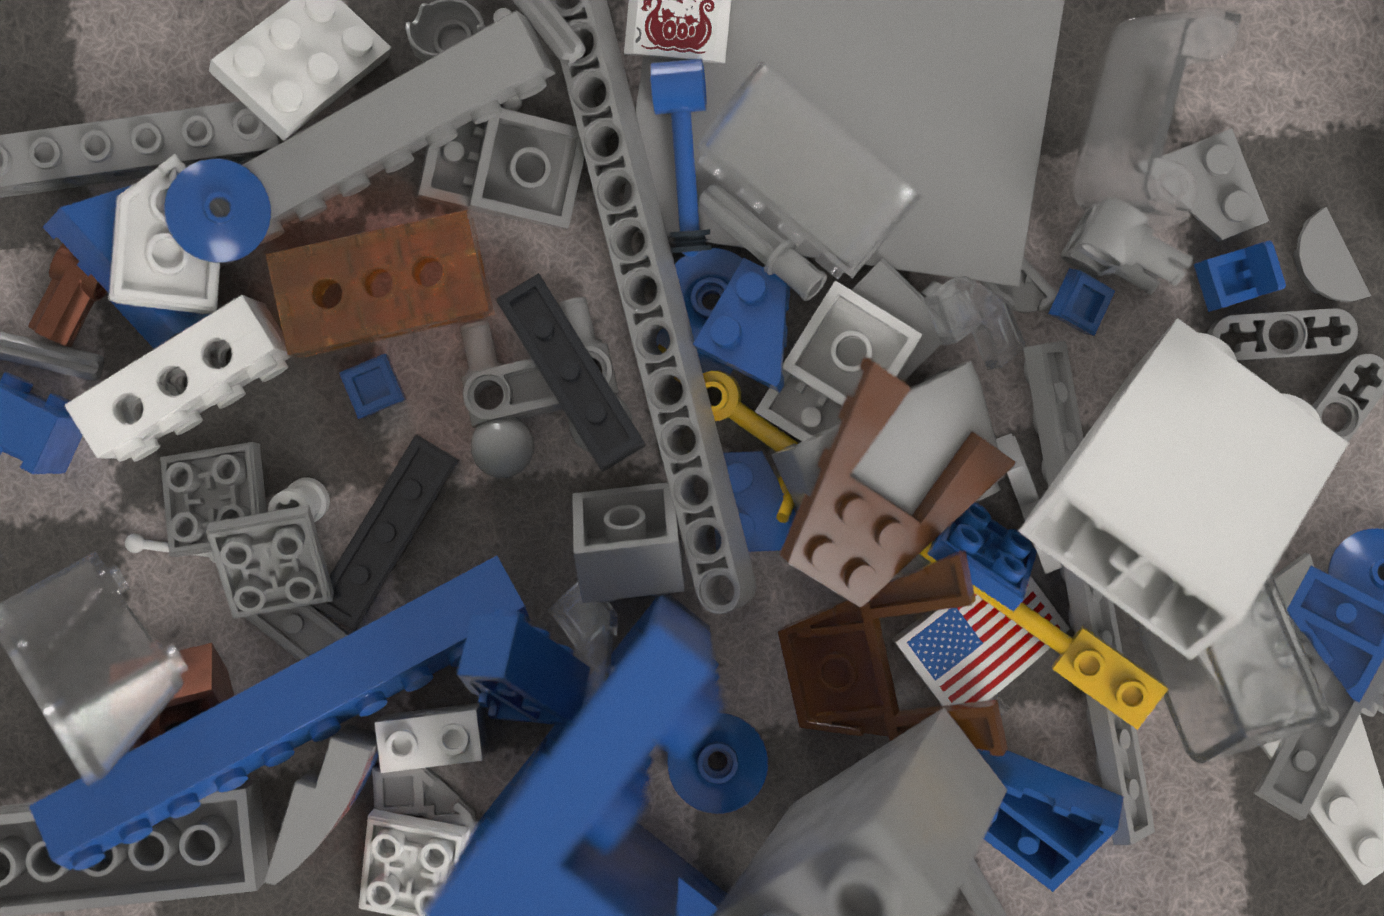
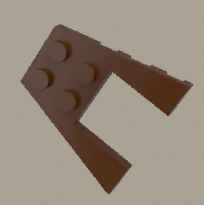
[779,356,1016,608]
[778,550,1008,756]

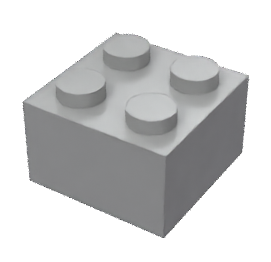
[572,482,685,603]

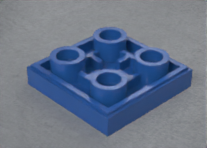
[928,502,1037,612]

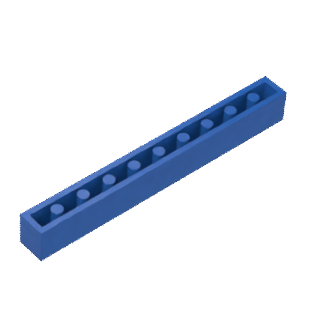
[29,556,531,870]

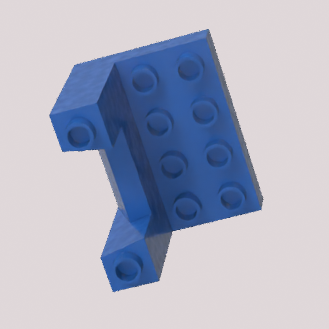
[422,593,727,916]

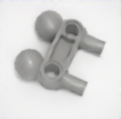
[460,297,632,478]

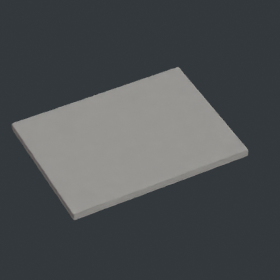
[623,0,1065,287]

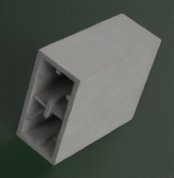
[712,708,1007,916]

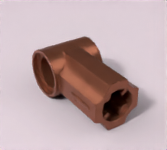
[28,244,107,347]

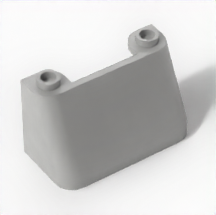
[771,361,1006,515]

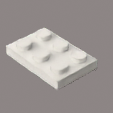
[209,0,392,141]

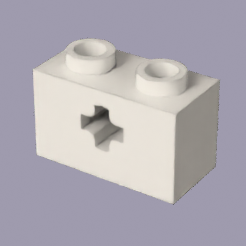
[375,703,488,773]

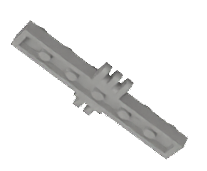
[1253,566,1384,820]

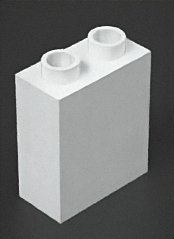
[1019,318,1349,660]

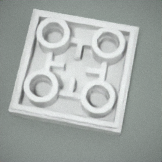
[359,809,470,916]

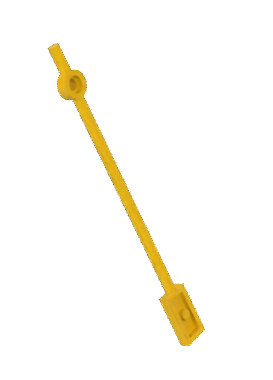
[658,344,1168,730]

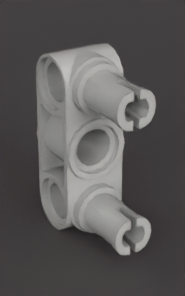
[1060,197,1193,295]

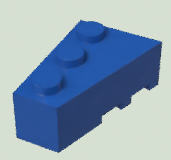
[0,372,83,474]
[976,749,1124,892]

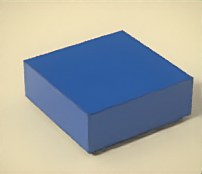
[1048,268,1115,336]
[339,353,406,419]

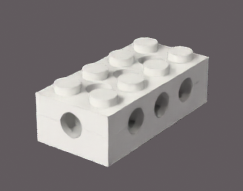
[64,295,296,462]

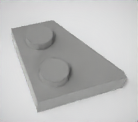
[1139,128,1269,242]

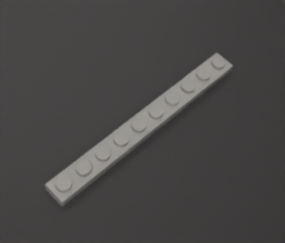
[1023,341,1155,845]

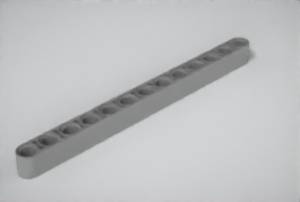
[549,0,756,614]

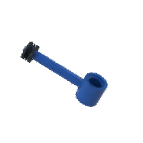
[650,59,712,257]

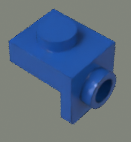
[1194,240,1286,312]

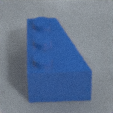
[43,185,212,349]
[457,608,591,726]

